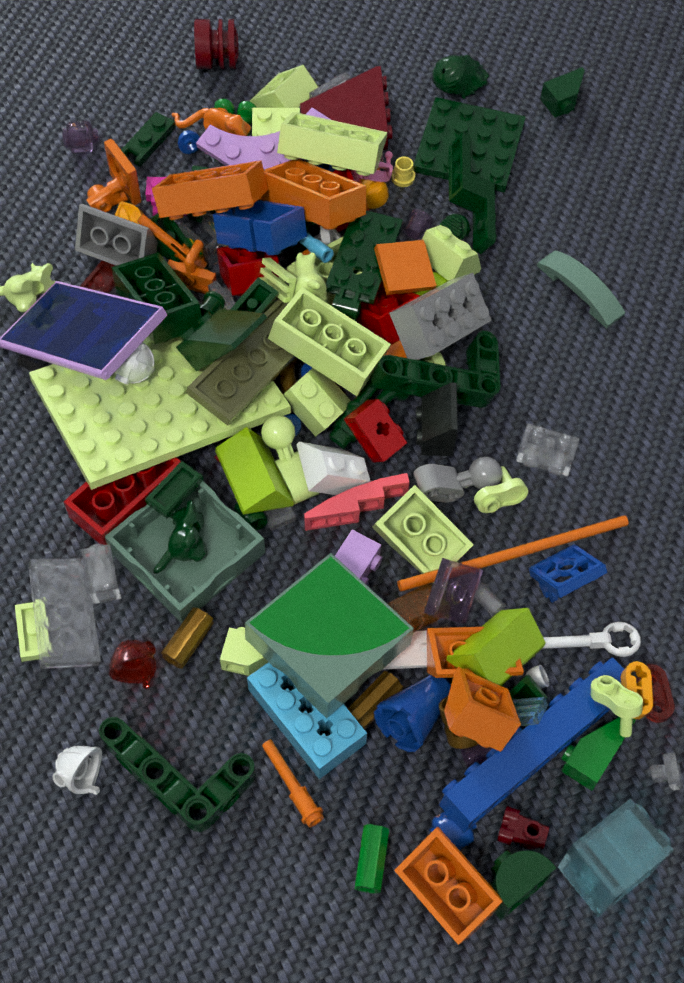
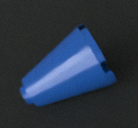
[374,675,451,752]

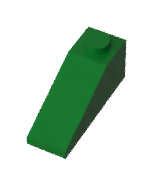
[561,717,636,791]

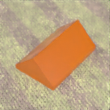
[427,627,524,678]

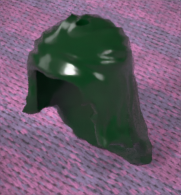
[432,55,489,99]

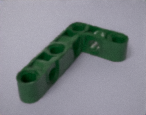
[370,331,501,408]
[99,717,256,832]

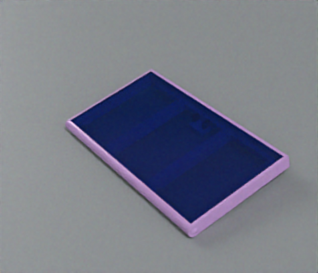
[0,281,167,380]

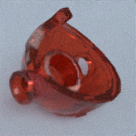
[109,640,157,690]

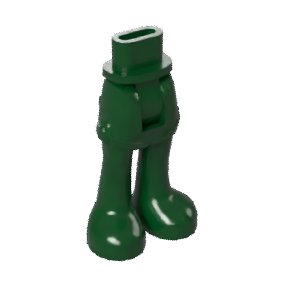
[328,378,410,449]

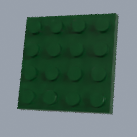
[413,97,526,193]

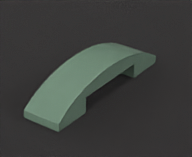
[537,250,625,328]

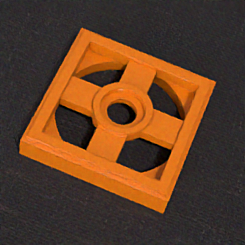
[104,139,141,205]

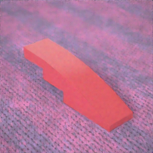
[304,473,409,531]

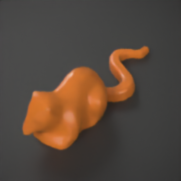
[172,108,251,136]

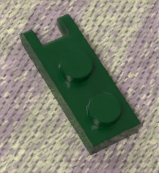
[121,112,176,167]

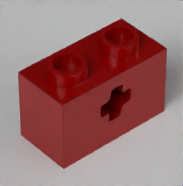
[344,399,407,462]

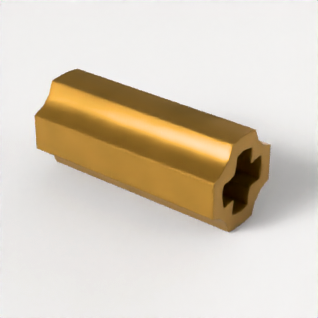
[161,607,214,669]
[348,671,403,730]

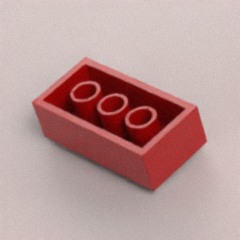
[63,457,181,550]

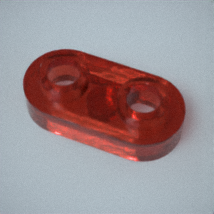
[636,664,675,723]

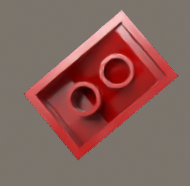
[357,281,420,346]

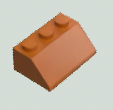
[394,827,503,945]

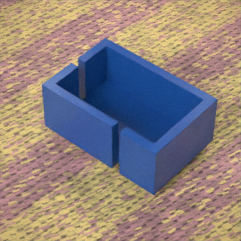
[213,200,307,255]

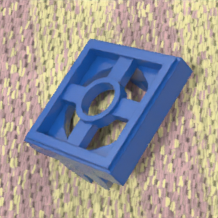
[528,544,607,603]

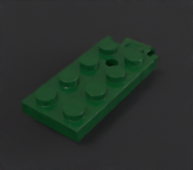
[326,210,403,321]

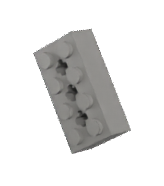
[389,273,491,360]

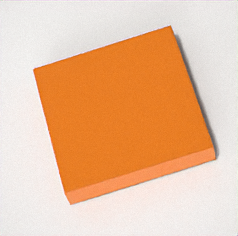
[374,240,437,295]

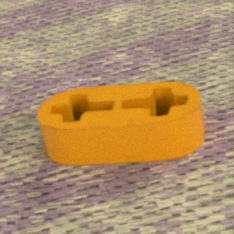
[621,661,653,720]

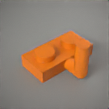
[167,240,217,294]

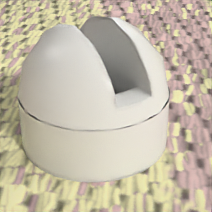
[525,665,549,689]

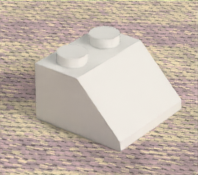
[296,442,370,495]

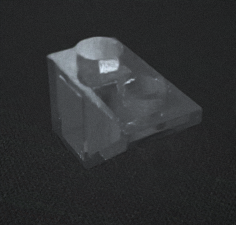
[81,544,122,604]

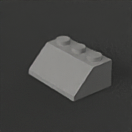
[75,204,158,266]

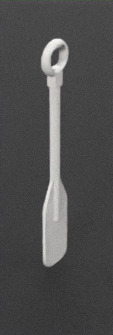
[383,622,641,669]

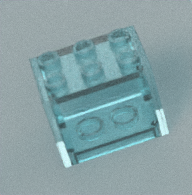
[558,799,674,917]

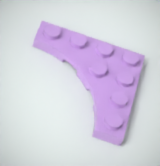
[196,108,331,169]

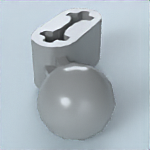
[414,456,503,502]

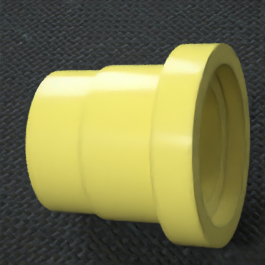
[391,157,415,187]

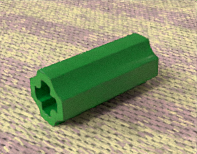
[354,824,389,894]

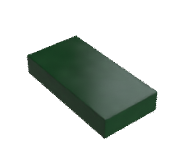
[145,461,203,519]

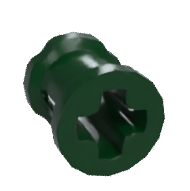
[200,291,226,316]

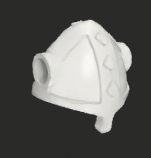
[111,341,155,385]
[53,746,102,795]

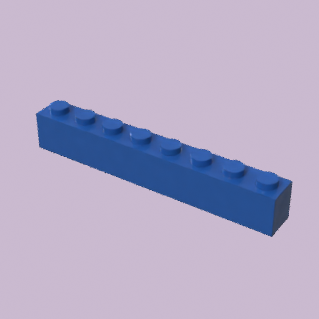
[439,657,637,833]

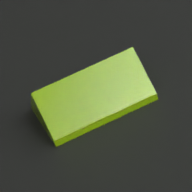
[215,427,294,514]
[446,608,546,686]

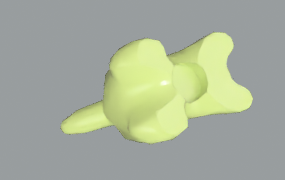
[287,253,327,302]
[0,263,56,312]

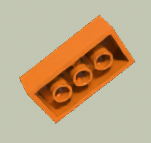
[261,159,366,230]
[152,160,268,220]

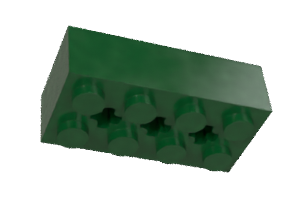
[112,252,201,345]

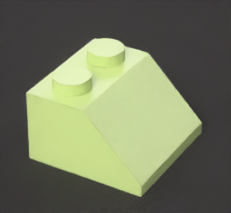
[250,65,319,108]
[422,225,481,281]
[283,368,351,436]

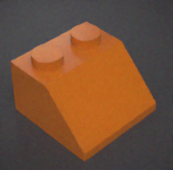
[444,667,521,752]

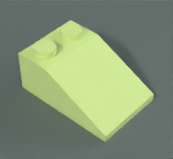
[372,485,474,584]

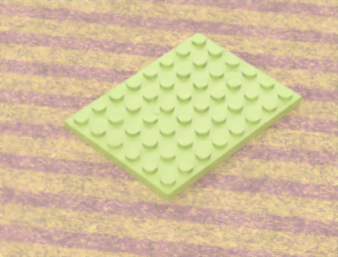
[29,336,291,490]

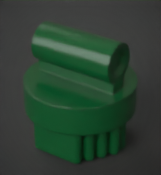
[440,214,471,241]

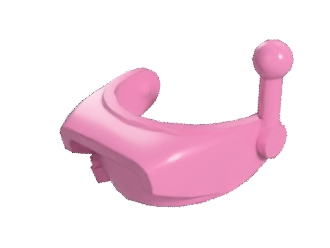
[354,151,393,182]

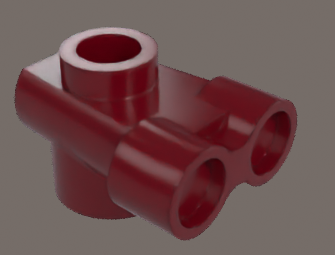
[497,806,550,850]

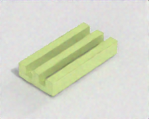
[259,258,297,303]

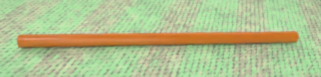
[397,515,629,592]

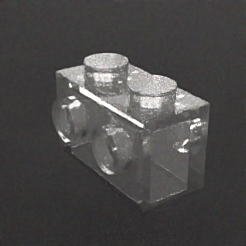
[516,423,580,476]

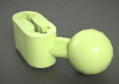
[261,415,319,505]

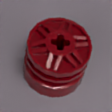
[194,19,239,69]

